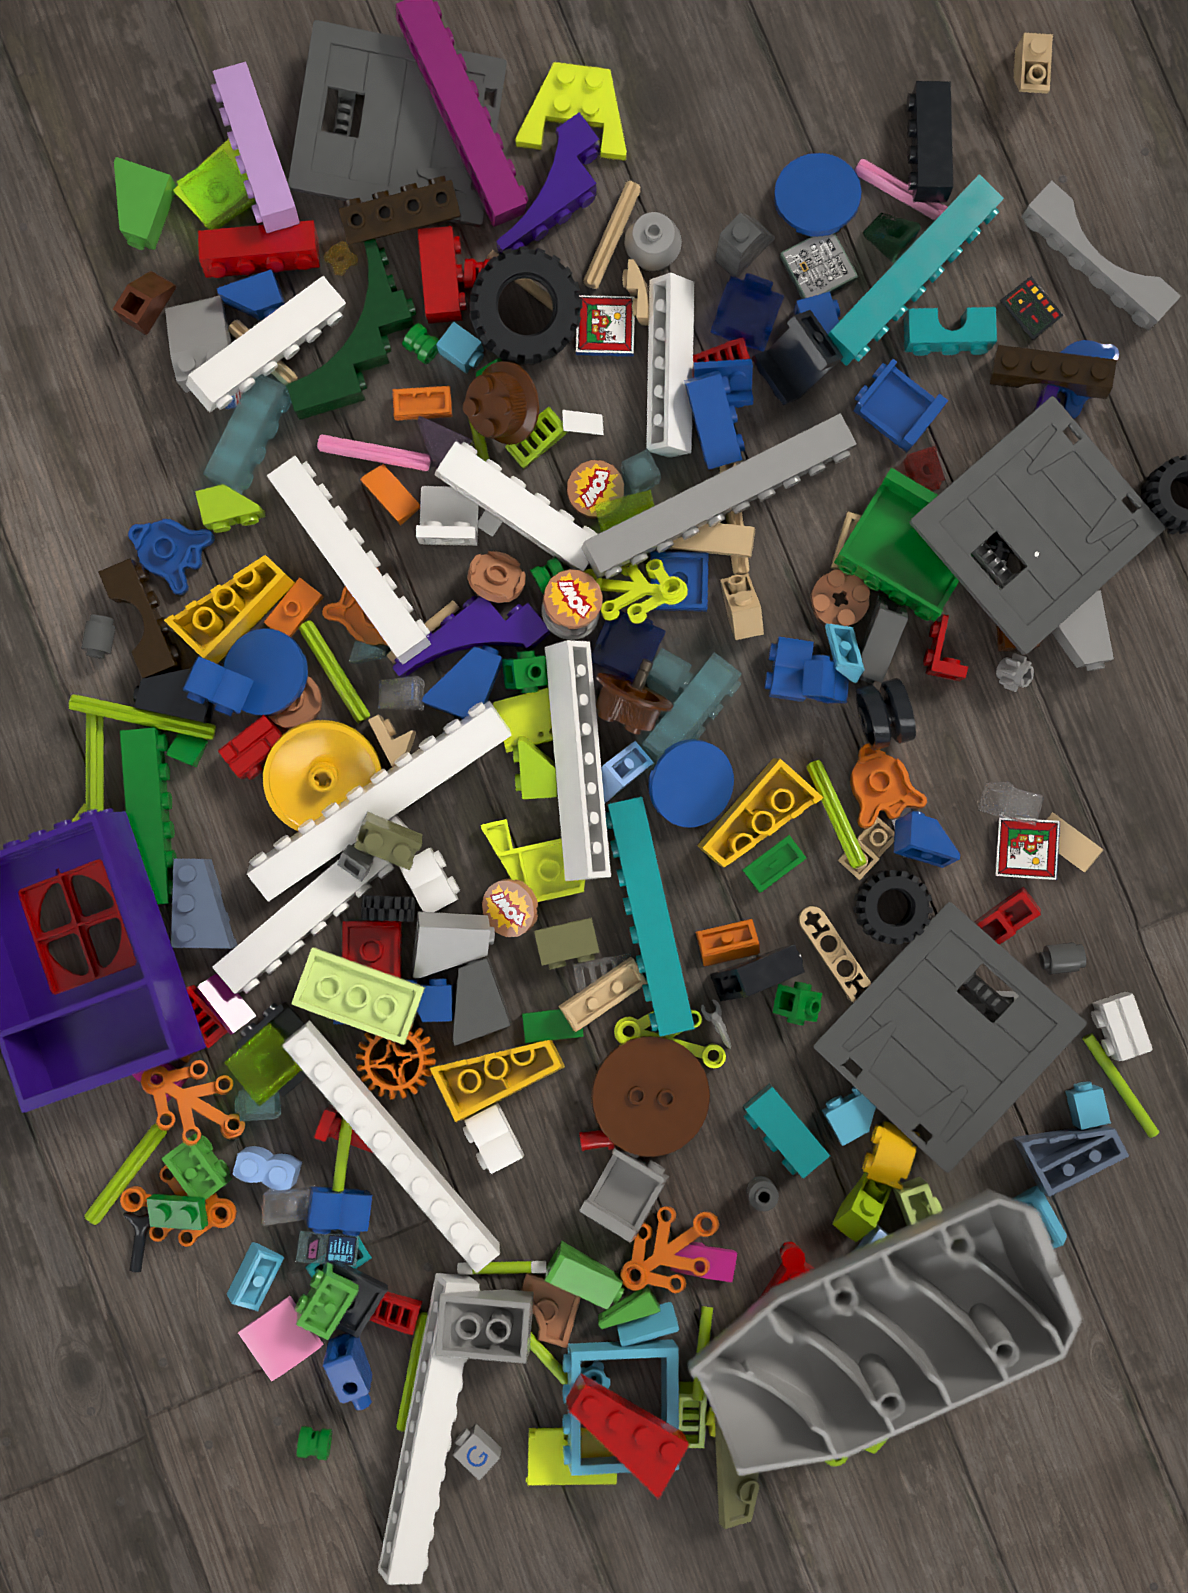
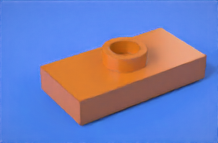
[392,386,452,420]
[264,577,324,637]

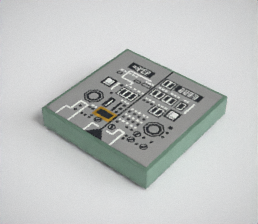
[779,233,858,299]

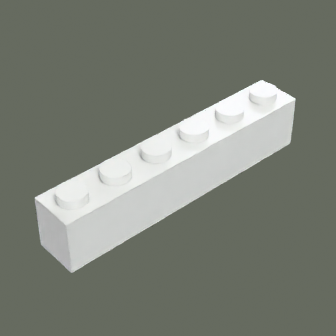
[646,273,694,458]
[186,276,346,413]
[435,441,598,571]

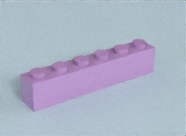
[211,62,300,233]

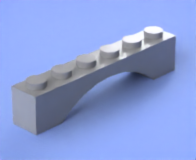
[1021,181,1181,331]

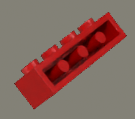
[198,220,320,278]

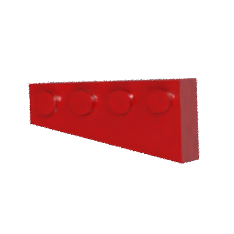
[565,1373,689,1499]

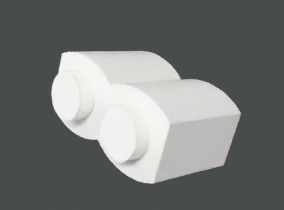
[399,848,460,912]
[463,1102,524,1174]

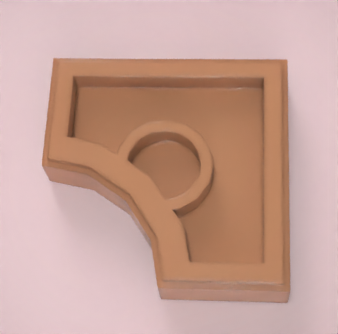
[521,1273,581,1348]

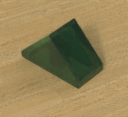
[862,212,921,264]

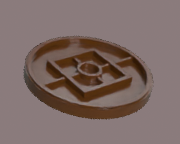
[591,1036,710,1157]

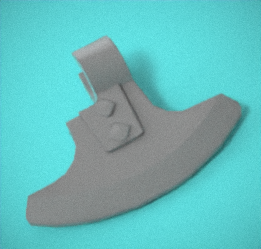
[701,999,731,1050]

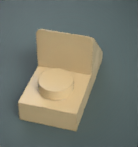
[368,715,416,768]

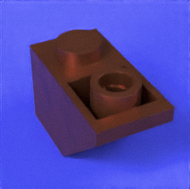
[113,271,176,335]

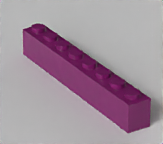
[396,0,528,227]

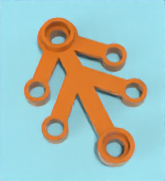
[141,1060,245,1146]
[120,1165,237,1247]
[621,1206,719,1293]

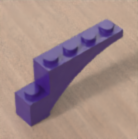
[496,112,600,254]
[392,595,551,680]

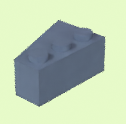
[171,858,237,949]
[1012,1125,1129,1197]

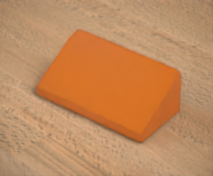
[360,464,420,526]
[696,919,760,966]

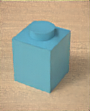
[436,321,484,374]
[1065,1081,1111,1130]

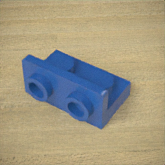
[693,359,753,408]

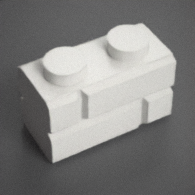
[1091,992,1153,1061]

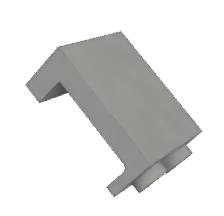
[579,1147,669,1243]

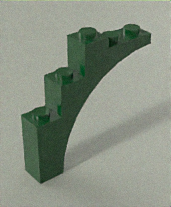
[286,239,417,420]

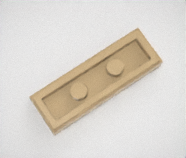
[669,523,756,558]
[559,957,647,1032]

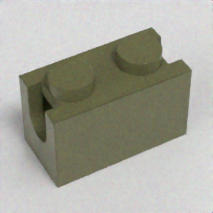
[354,812,422,870]
[534,917,600,969]

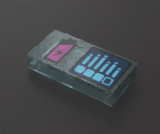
[296,1231,360,1267]

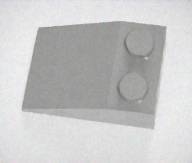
[165,296,232,392]
[436,1289,534,1364]

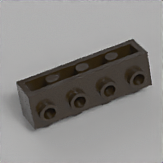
[338,176,461,245]

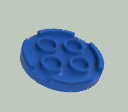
[774,153,861,237]
[223,629,308,716]
[649,739,734,827]

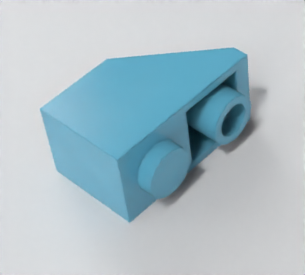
[822,1087,876,1146]

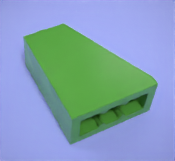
[114,157,177,250]
[545,1240,625,1310]

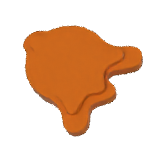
[322,568,389,647]
[850,744,927,829]

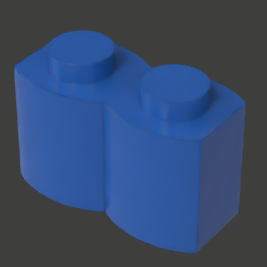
[764,637,814,702]
[802,655,849,704]
[182,656,254,716]
[306,1187,373,1236]

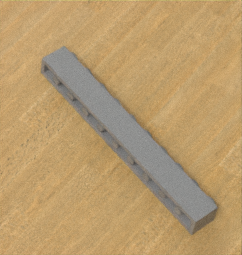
[581,413,856,579]

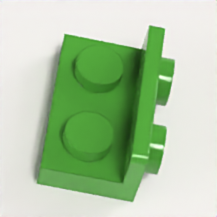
[161,1133,232,1200]
[295,1262,359,1340]

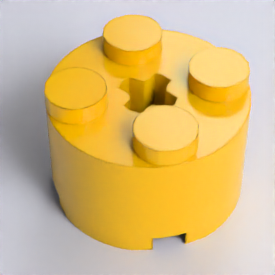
[862,1121,919,1190]

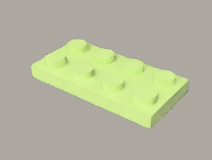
[292,947,425,1045]

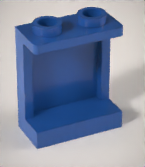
[853,359,948,453]

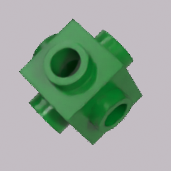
[502,650,548,693]
[772,981,823,1026]

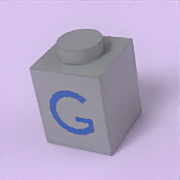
[453,1424,502,1481]

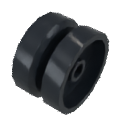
[856,678,916,751]

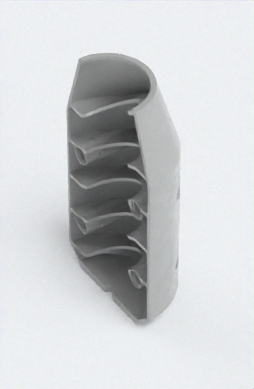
[688,1190,1082,1475]

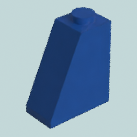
[422,645,502,719]

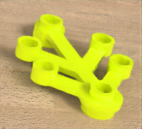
[583,559,688,624]
[614,1010,726,1068]

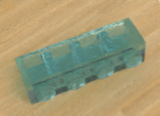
[203,374,291,494]
[641,652,742,760]

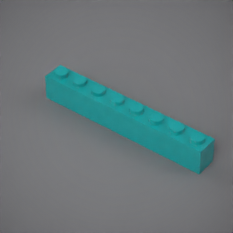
[828,174,1004,366]
[605,797,695,1036]

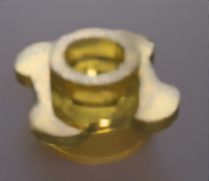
[324,241,358,276]

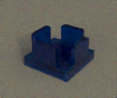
[711,273,785,352]
[591,609,666,681]

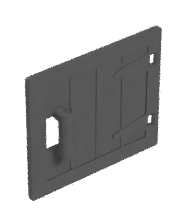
[288,20,507,227]
[909,396,1165,655]
[814,902,1087,1173]

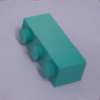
[743,1083,830,1179]

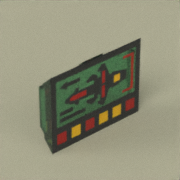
[1000,276,1064,340]

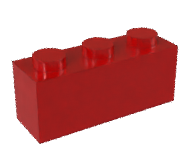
[418,226,467,324]

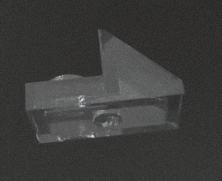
[978,782,1044,826]
[262,1186,315,1226]

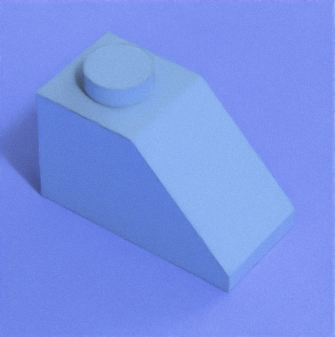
[601,741,654,804]

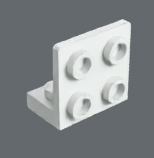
[416,486,479,546]

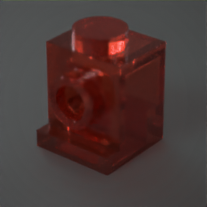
[903,445,946,492]

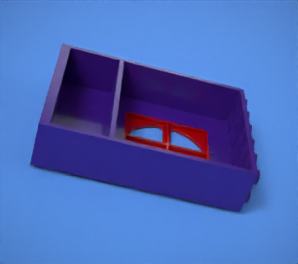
[0,808,206,1113]

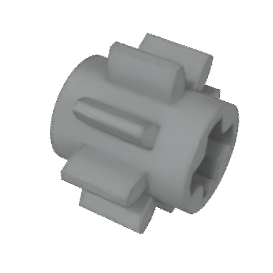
[996,653,1034,692]

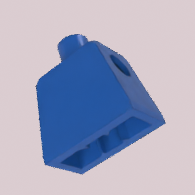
[323,1333,372,1410]

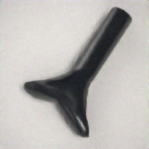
[123,1212,150,1272]

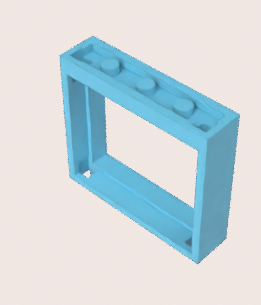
[563,1339,679,1475]

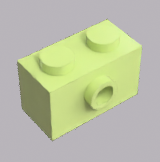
[892,1177,942,1226]

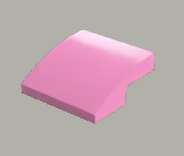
[238,1296,324,1382]

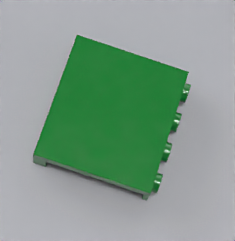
[833,468,974,622]

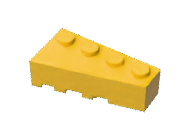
[164,555,295,664]
[697,758,824,867]
[430,1040,565,1122]

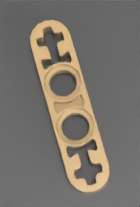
[798,906,872,1003]

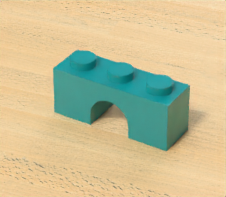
[903,307,997,356]

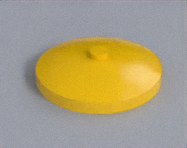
[263,720,381,832]

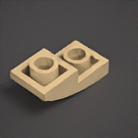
[623,259,649,326]
[1047,812,1103,873]
[838,816,895,880]

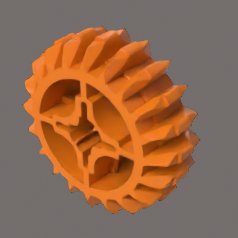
[356,1023,436,1100]

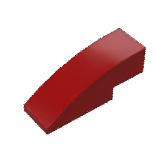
[974,886,1041,945]

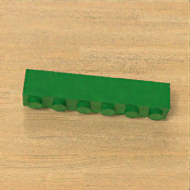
[120,727,177,904]

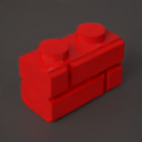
[218,715,283,780]

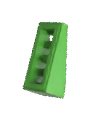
[598,1285,661,1329]

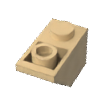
[1014,33,1053,94]
[720,574,764,640]

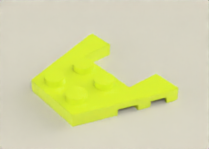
[516,62,627,161]
[481,819,585,902]

